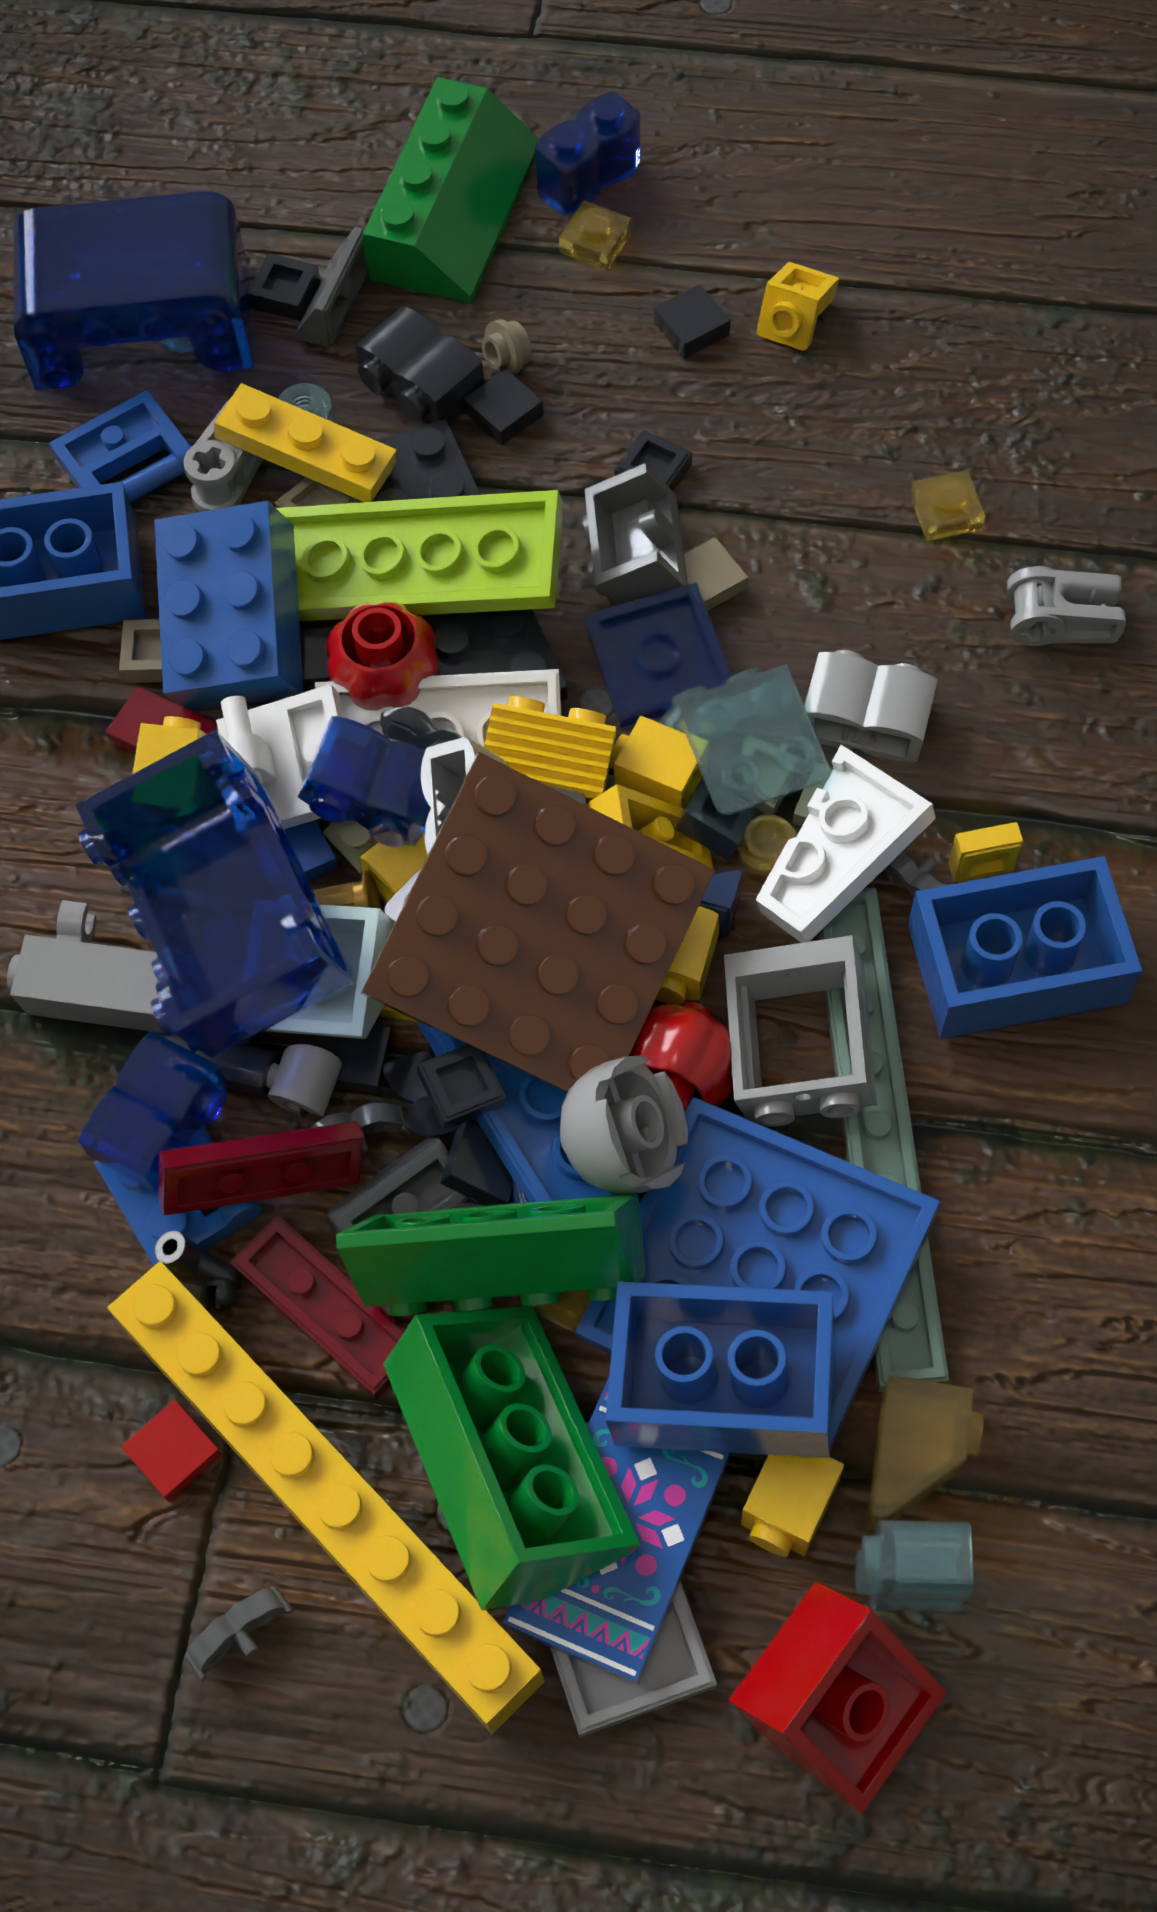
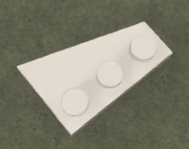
[756,745,936,943]

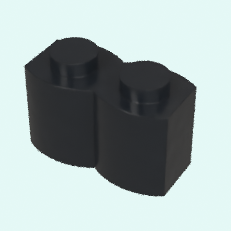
[355,306,485,424]

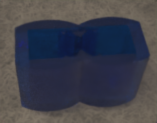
[535,92,641,215]
[297,715,431,847]
[78,1030,227,1192]

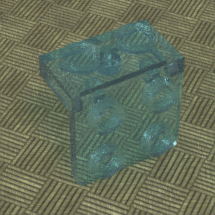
[659,664,830,815]

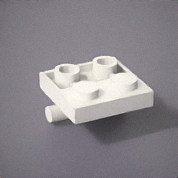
[216,684,363,840]

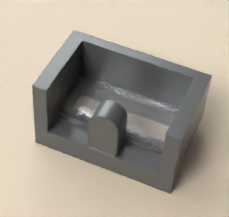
[583,463,689,608]

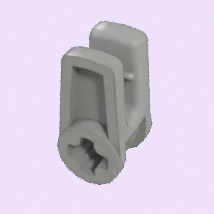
[183,399,263,512]
[1007,566,1126,646]

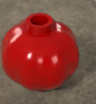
[326,601,438,711]
[629,1002,733,1113]

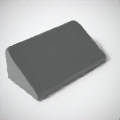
[294,227,369,348]
[324,1137,469,1233]

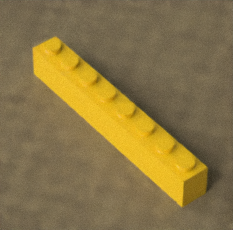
[107,1261,545,1734]

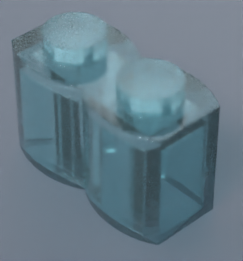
[855,1520,974,1612]

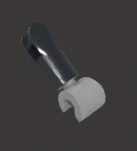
[161,1029,342,1117]

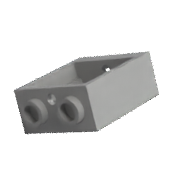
[724,935,878,1127]

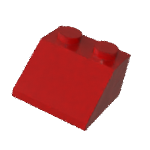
[729,1581,947,1814]

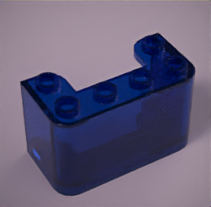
[13,191,254,390]
[76,730,353,1058]

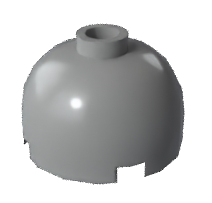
[560,1055,688,1195]

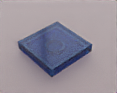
[584,582,735,728]

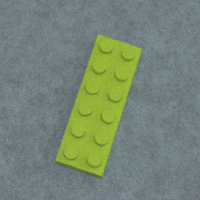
[276,490,563,621]

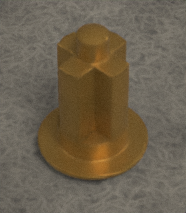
[303,870,381,909]

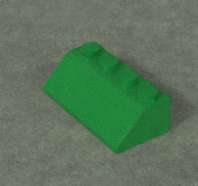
[363,77,541,304]
[336,1193,646,1316]
[383,1306,640,1611]

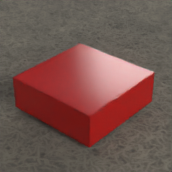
[121,1399,222,1502]

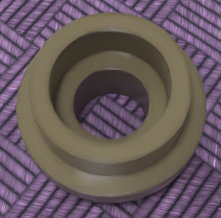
[482,319,531,375]

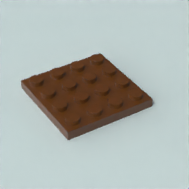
[360,752,715,1093]

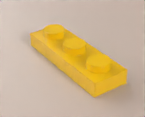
[214,383,397,502]

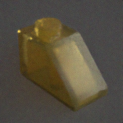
[866,1375,983,1532]

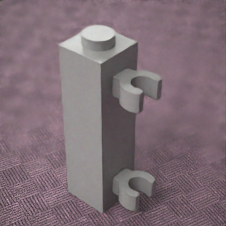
[7,900,252,1045]

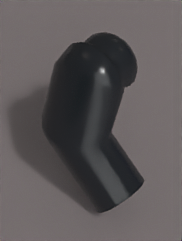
[155,1231,242,1311]

